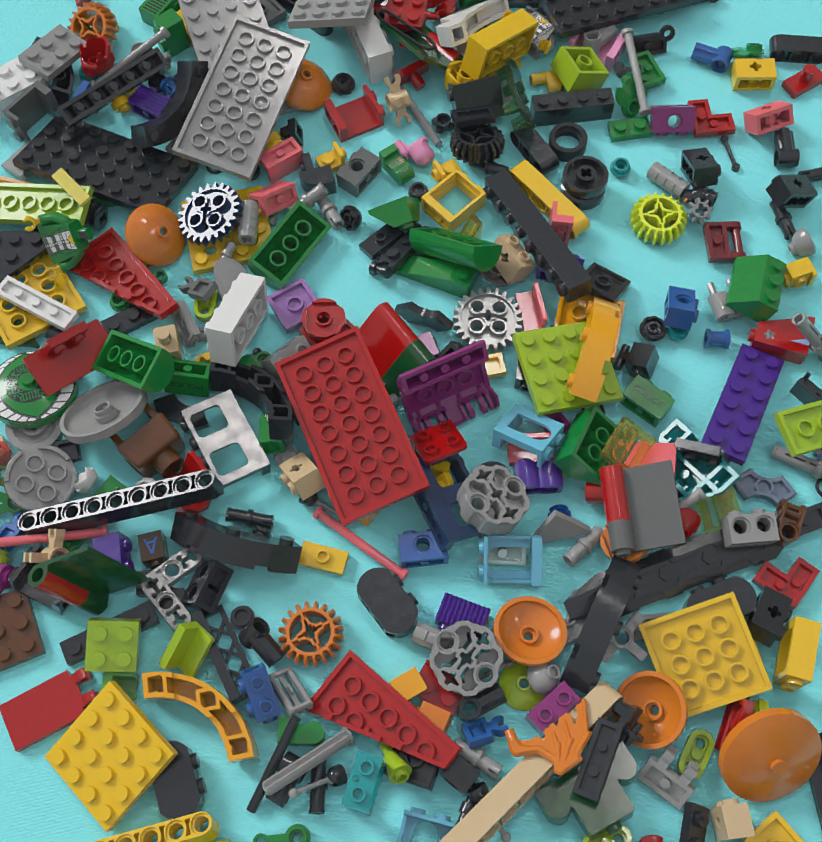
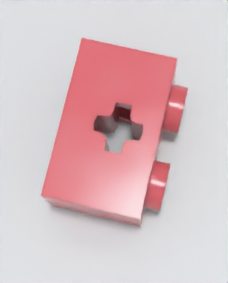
[743,100,794,136]

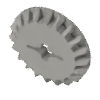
[5,416,62,450]

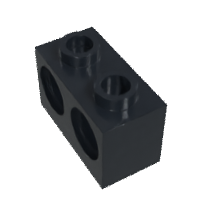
[180,559,234,614]

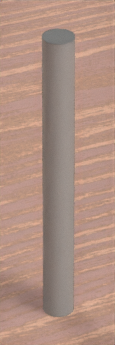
[400,86,442,147]

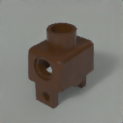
[109,403,185,479]

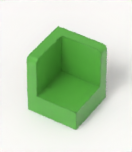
[101,672,139,700]

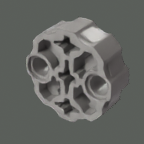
[456,465,530,536]
[429,621,503,696]

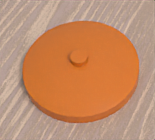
[718,708,822,802]

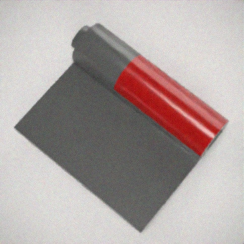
[599,460,686,558]

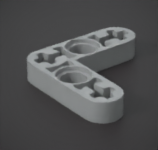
[141,546,203,632]

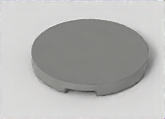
[4,444,77,511]

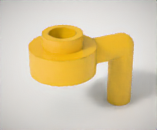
[111,88,136,114]

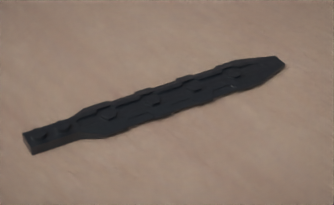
[563,502,822,620]

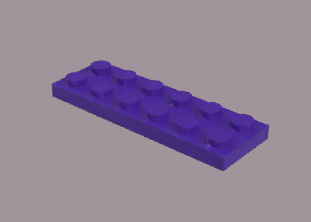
[700,344,784,466]

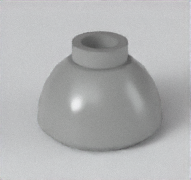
[787,228,816,256]
[527,663,561,695]

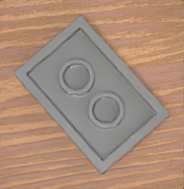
[18,24,86,82]

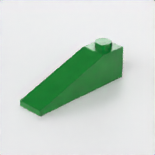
[394,254,480,298]

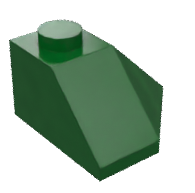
[368,196,420,230]

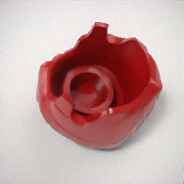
[79,36,115,78]

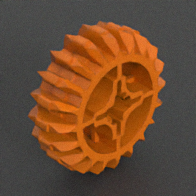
[66,1,119,47]
[278,601,344,668]

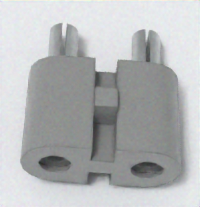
[706,278,746,322]

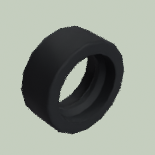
[548,122,588,162]

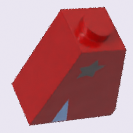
[747,317,815,365]

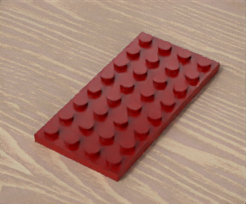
[274,326,431,527]

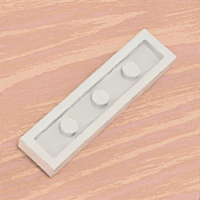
[0,275,80,331]

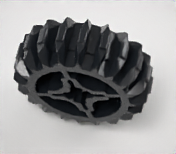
[450,124,505,165]

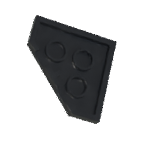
[0,231,48,283]

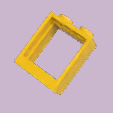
[421,169,486,231]
[772,616,822,692]

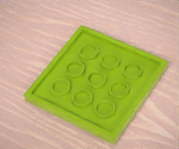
[512,321,624,416]

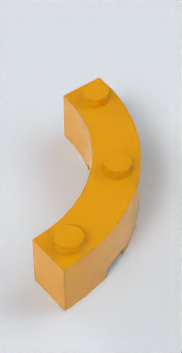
[566,296,620,403]
[142,672,259,763]

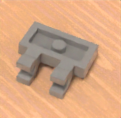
[636,744,700,810]

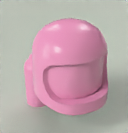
[394,136,434,166]

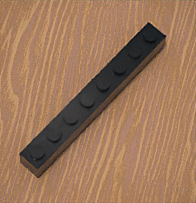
[483,169,592,303]

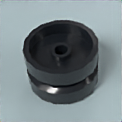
[560,156,609,210]

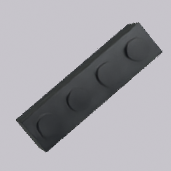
[530,87,615,127]

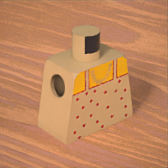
[153,324,185,360]

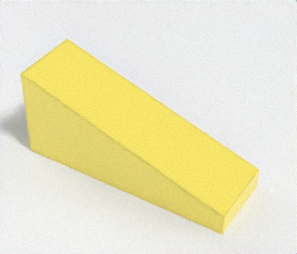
[51,168,92,207]

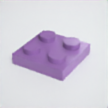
[267,278,317,333]

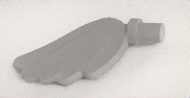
[213,241,248,300]

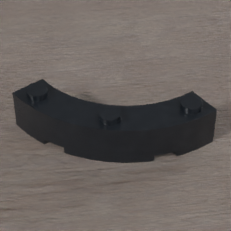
[131,61,208,148]
[209,362,293,441]
[170,509,302,574]
[559,554,642,694]

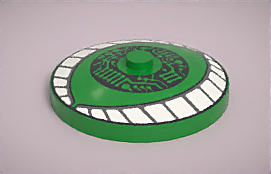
[0,350,78,428]

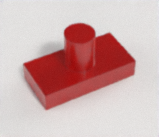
[392,59,430,91]
[781,64,822,99]

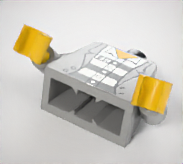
[501,10,556,60]

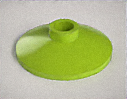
[498,662,546,711]

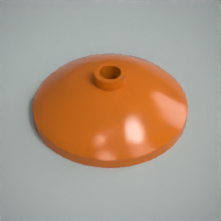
[285,59,332,111]
[125,203,186,267]
[493,596,567,666]
[613,671,688,749]

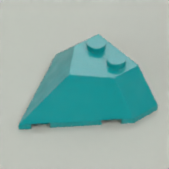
[658,419,741,502]

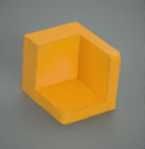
[389,666,427,702]

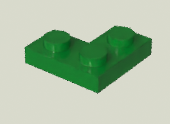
[621,50,666,90]

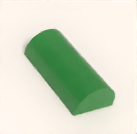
[247,200,332,290]
[409,227,503,272]
[91,330,175,393]

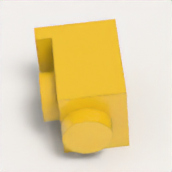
[783,257,818,289]

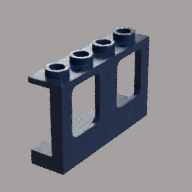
[413,453,482,552]

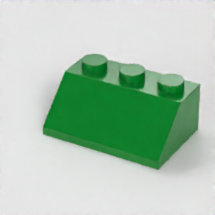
[725,254,786,322]
[553,405,626,486]

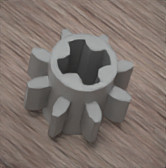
[687,198,713,225]

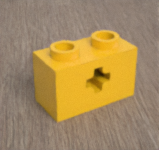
[730,58,777,91]

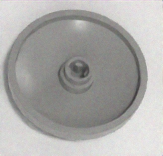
[59,379,148,444]

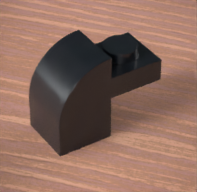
[298,152,337,195]

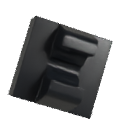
[280,118,303,147]

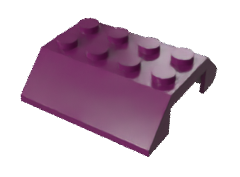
[396,339,500,434]

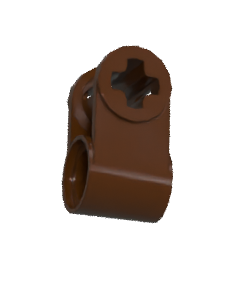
[774,498,807,547]

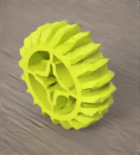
[630,192,687,246]

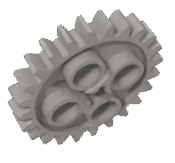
[452,287,523,353]

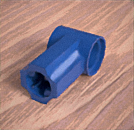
[691,42,733,73]

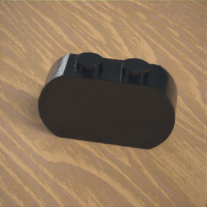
[357,568,418,638]
[682,576,757,618]
[153,741,207,819]

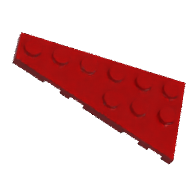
[68,228,180,320]
[304,650,463,769]

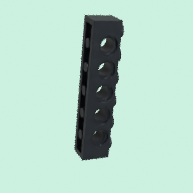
[54,47,169,130]

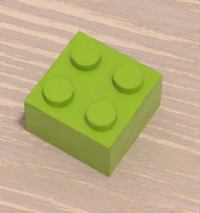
[550,46,610,92]
[85,617,141,672]

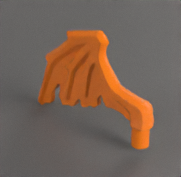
[504,698,592,776]

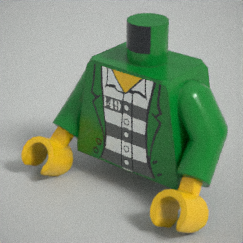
[23,211,94,281]

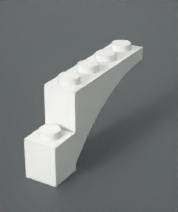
[435,0,509,47]

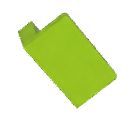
[159,621,214,677]

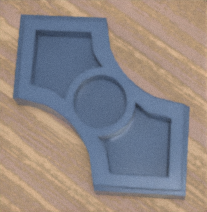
[732,469,797,508]

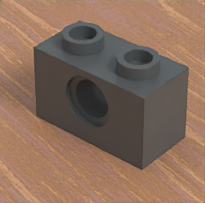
[336,147,382,198]

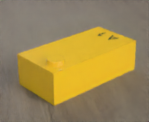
[460,8,539,80]

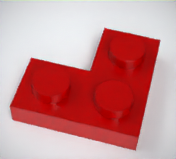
[687,99,736,138]
[751,557,820,610]

